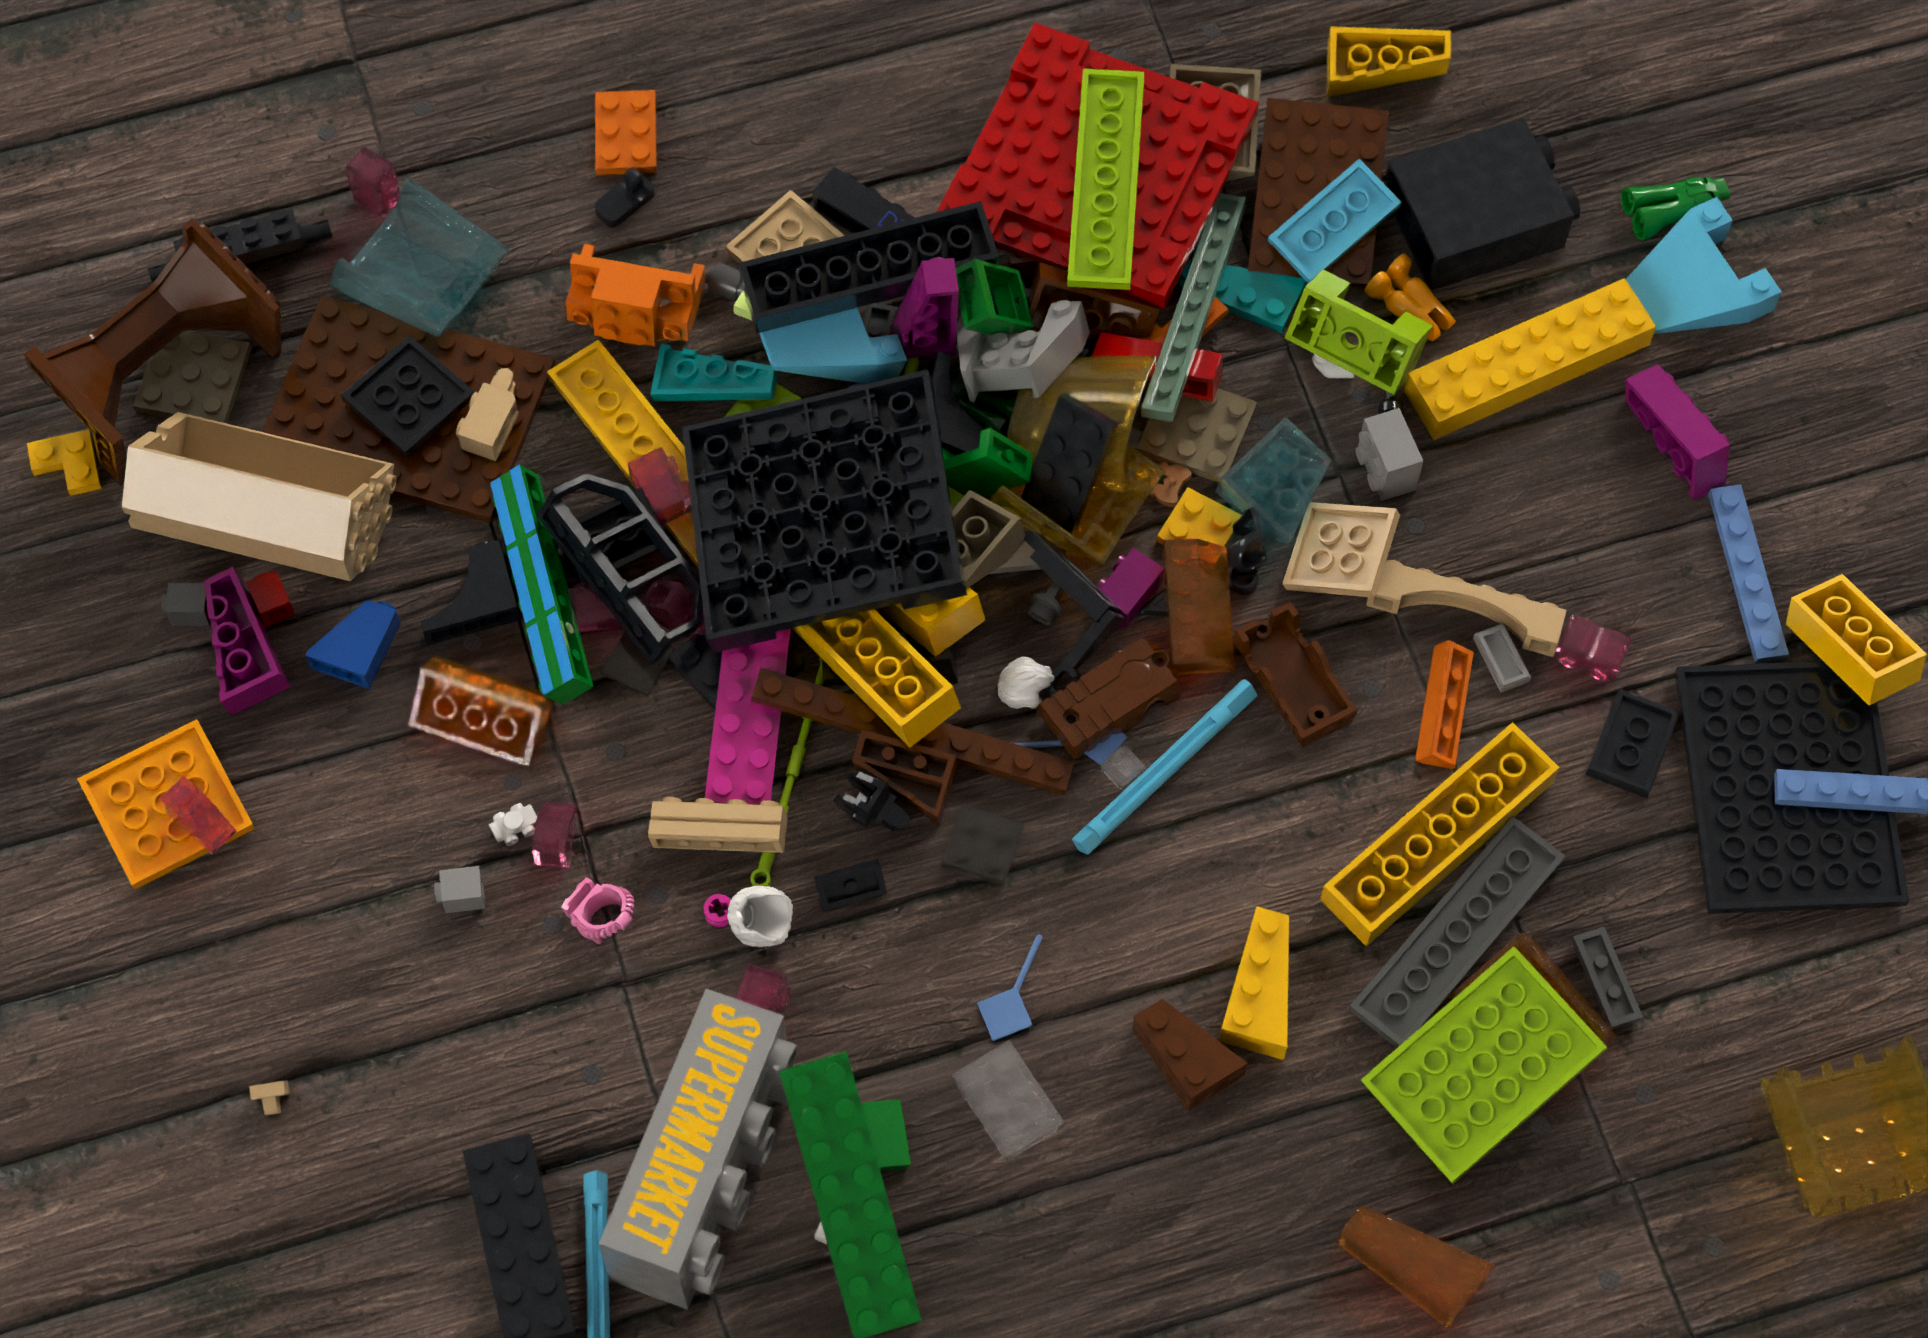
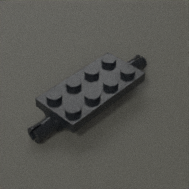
[148,209,333,283]

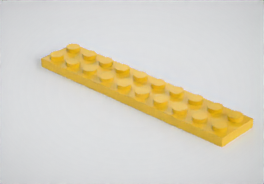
[547,339,698,567]

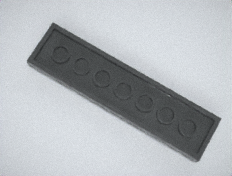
[1349,816,1566,1048]

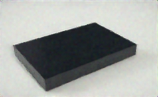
[1585,688,1680,798]

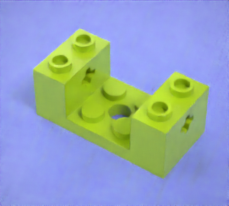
[1285,269,1433,395]

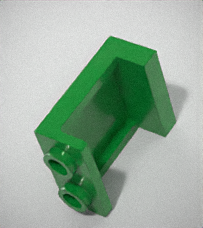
[942,428,1033,497]

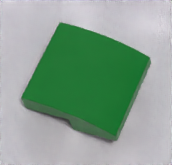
[861,1100,911,1170]

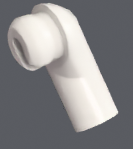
[1312,354,1354,378]

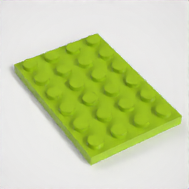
[1361,946,1607,1184]

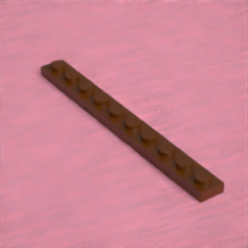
[751,668,1074,795]

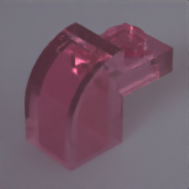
[641,579,706,638]

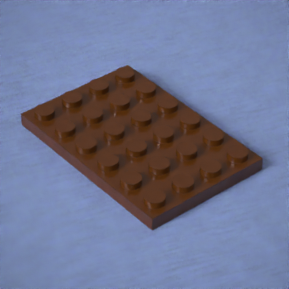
[1248,98,1389,288]

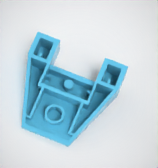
[1626,197,1782,334]
[759,308,907,384]

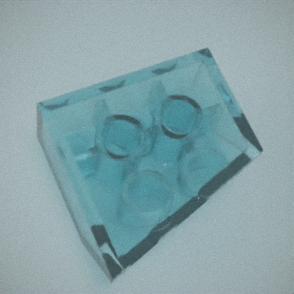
[1215,417,1331,545]

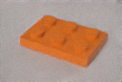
[595,90,657,175]

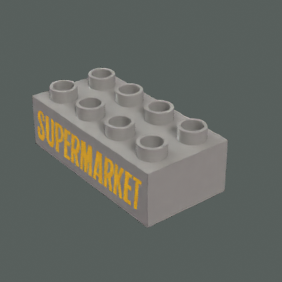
[599,989,798,1310]

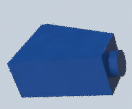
[305,600,401,689]

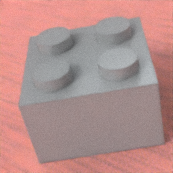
[1355,408,1423,501]

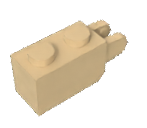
[456,368,519,461]

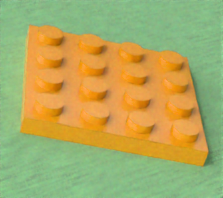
[77,719,255,890]

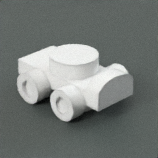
[489,803,540,846]

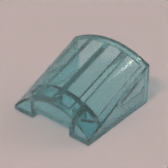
[328,177,509,338]

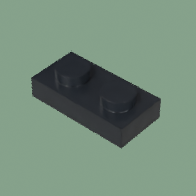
[814,859,887,911]

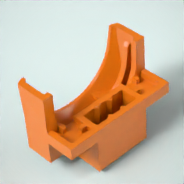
[566,244,706,346]

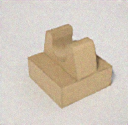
[249,1081,290,1115]

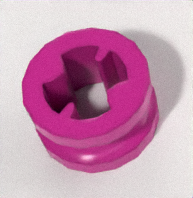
[704,894,731,928]

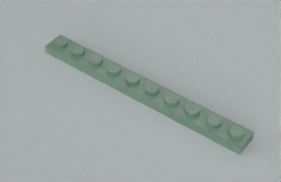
[1141,194,1246,422]

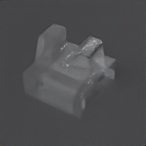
[1101,745,1147,792]

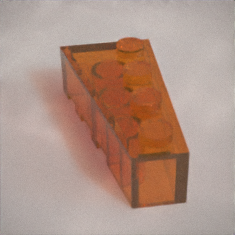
[1337,1205,1495,1329]

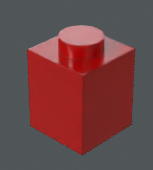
[246,570,295,628]

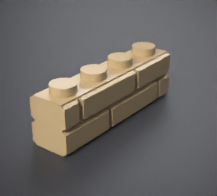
[648,797,788,853]

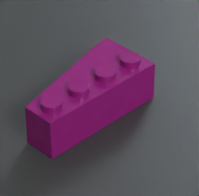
[890,257,959,359]
[1625,364,1730,501]
[204,567,291,715]

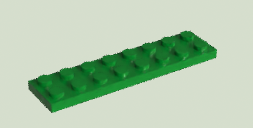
[778,1051,922,1338]

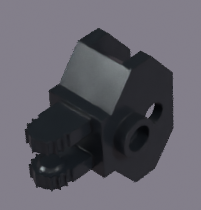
[833,771,910,830]

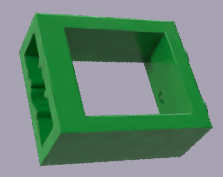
[955,259,1034,335]

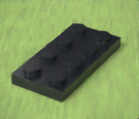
[1019,392,1118,533]

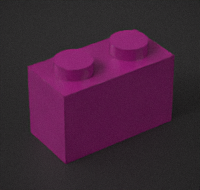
[1097,548,1164,629]

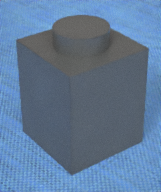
[161,583,210,626]

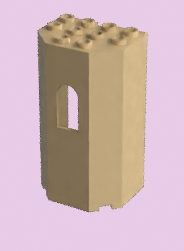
[122,412,396,581]

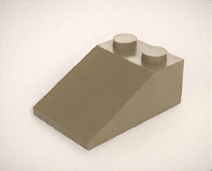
[952,490,1026,588]

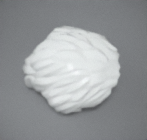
[997,657,1054,709]

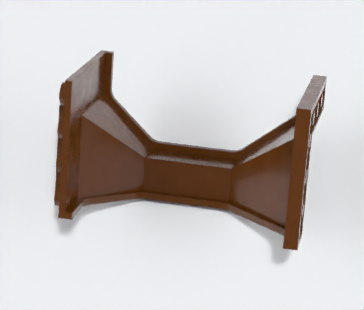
[24,218,282,486]

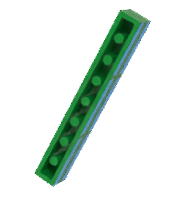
[490,464,593,705]

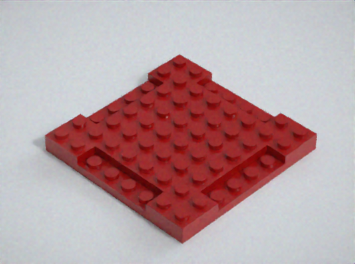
[936,22,1259,309]

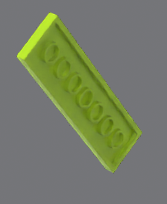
[1067,69,1144,290]

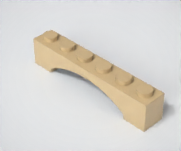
[1366,560,1567,657]

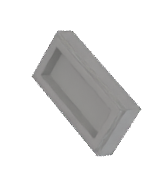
[1473,623,1531,693]

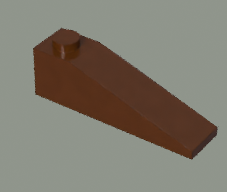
[1027,262,1160,339]

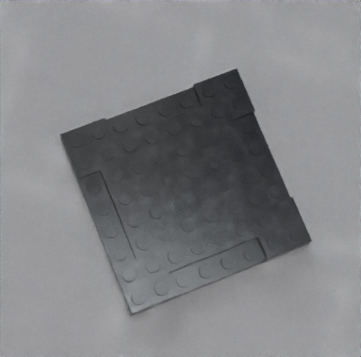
[682,370,967,653]

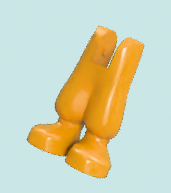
[1364,253,1456,342]

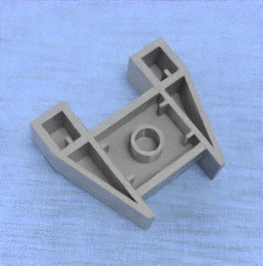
[957,300,1090,402]

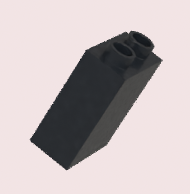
[1384,117,1580,291]

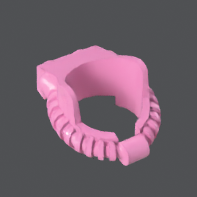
[561,877,634,945]

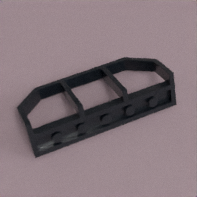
[536,473,703,664]

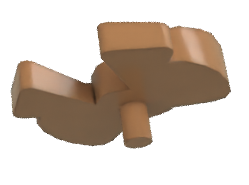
[1146,462,1192,507]

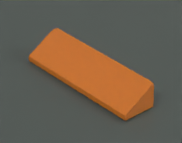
[1415,640,1474,769]

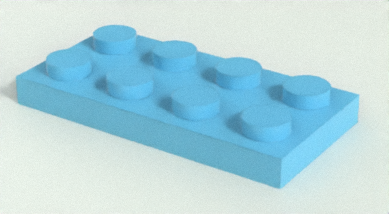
[1268,158,1401,283]

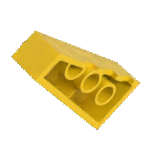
[1327,27,1451,97]

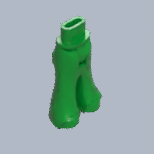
[1620,177,1731,242]

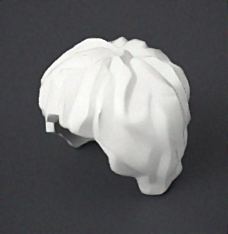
[727,886,793,947]

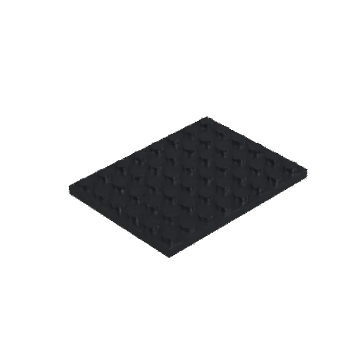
[1675,661,1909,914]

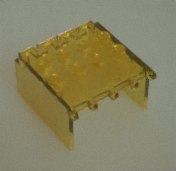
[1760,1035,1928,1218]

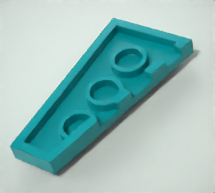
[1174,258,1307,333]
[650,344,778,401]

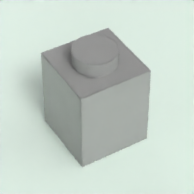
[434,866,486,913]

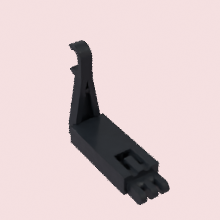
[1024,530,1125,695]

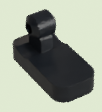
[595,168,655,227]

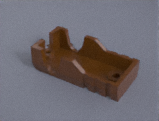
[1233,601,1358,748]
[1037,637,1181,760]

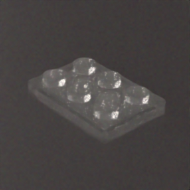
[952,1040,1065,1161]

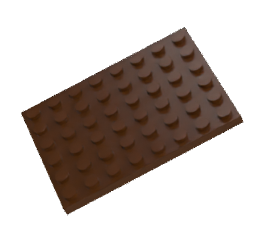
[262,295,555,523]

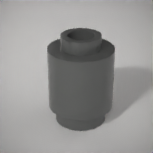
[705,263,743,302]

